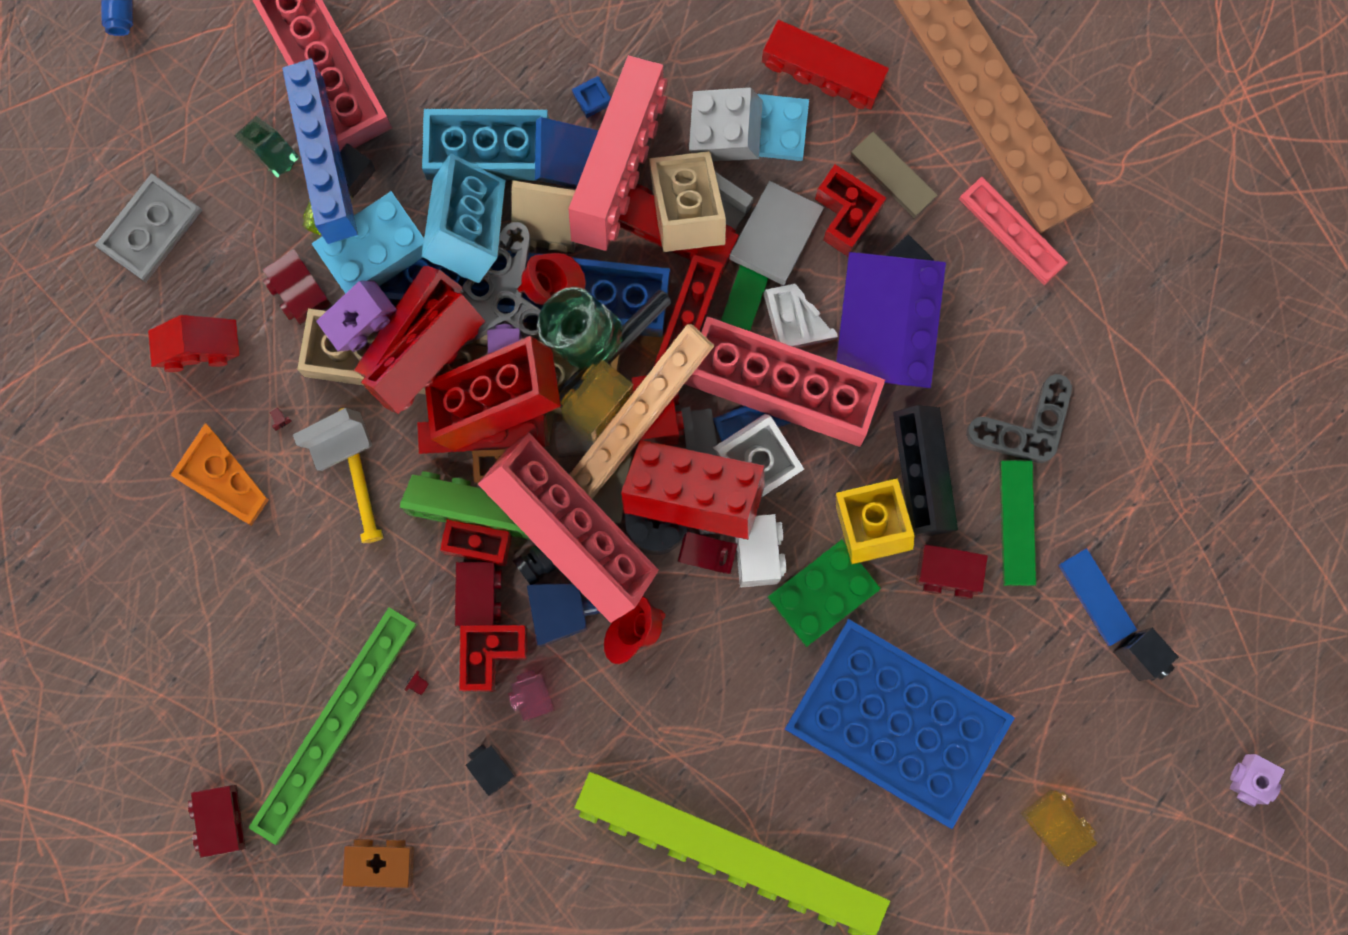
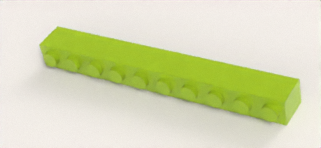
[574,771,890,935]

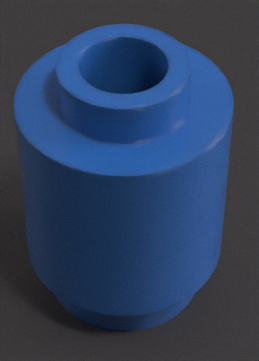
[101,0,133,36]

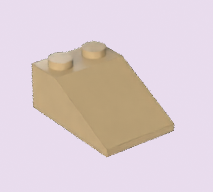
[649,151,726,252]
[511,181,576,254]

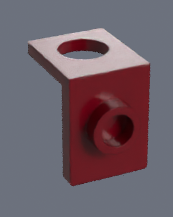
[678,532,738,574]

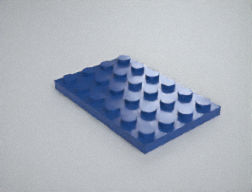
[784,619,1015,829]

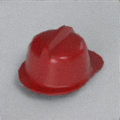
[517,253,586,305]
[604,596,666,665]

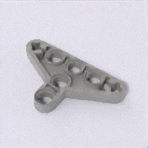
[460,222,547,349]

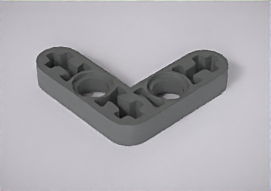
[966,374,1072,463]

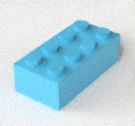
[422,109,549,181]
[422,153,505,283]

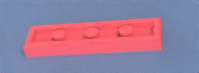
[959,177,1068,285]

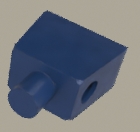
[527,584,601,647]

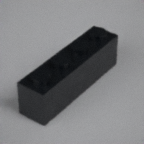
[893,405,958,536]

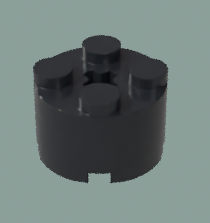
[625,513,688,555]

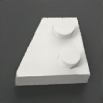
[763,284,838,348]

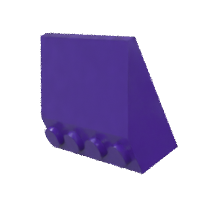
[836,252,946,388]

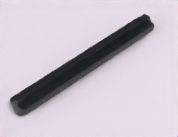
[558,290,671,409]

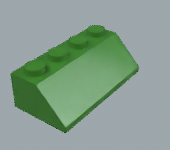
[400,471,531,540]

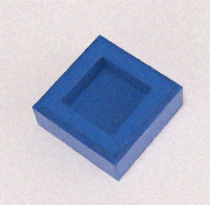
[572,76,611,118]

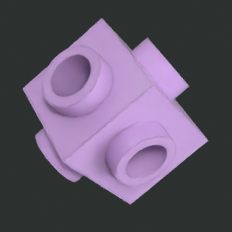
[1229,754,1285,807]

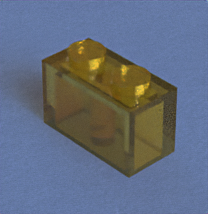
[1020,790,1097,867]

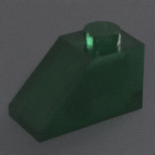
[234,116,299,177]

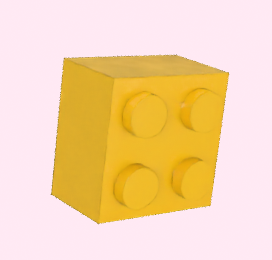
[836,478,914,564]

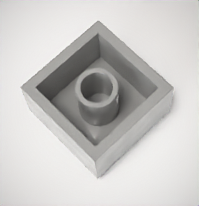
[689,88,763,161]

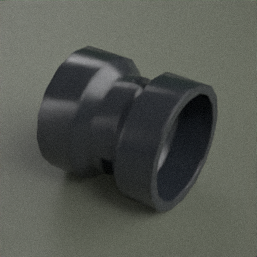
[513,545,557,585]

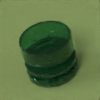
[537,287,623,370]

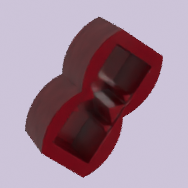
[263,249,331,325]

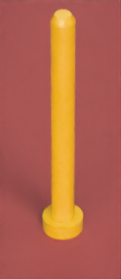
[338,408,383,543]

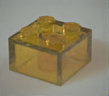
[561,359,634,444]

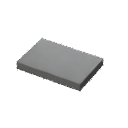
[95,173,202,283]
[729,181,824,285]

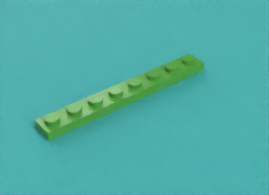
[248,607,417,845]

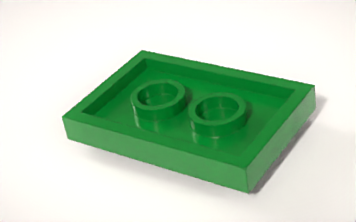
[767,539,881,647]

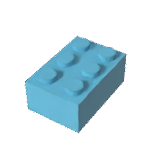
[311,191,424,294]

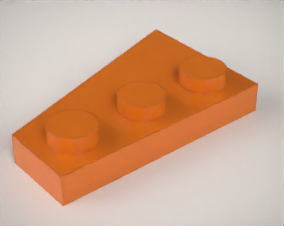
[171,423,269,526]

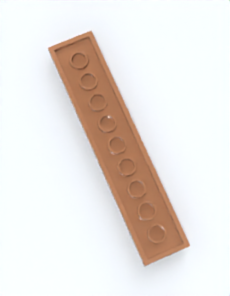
[893,0,1094,235]

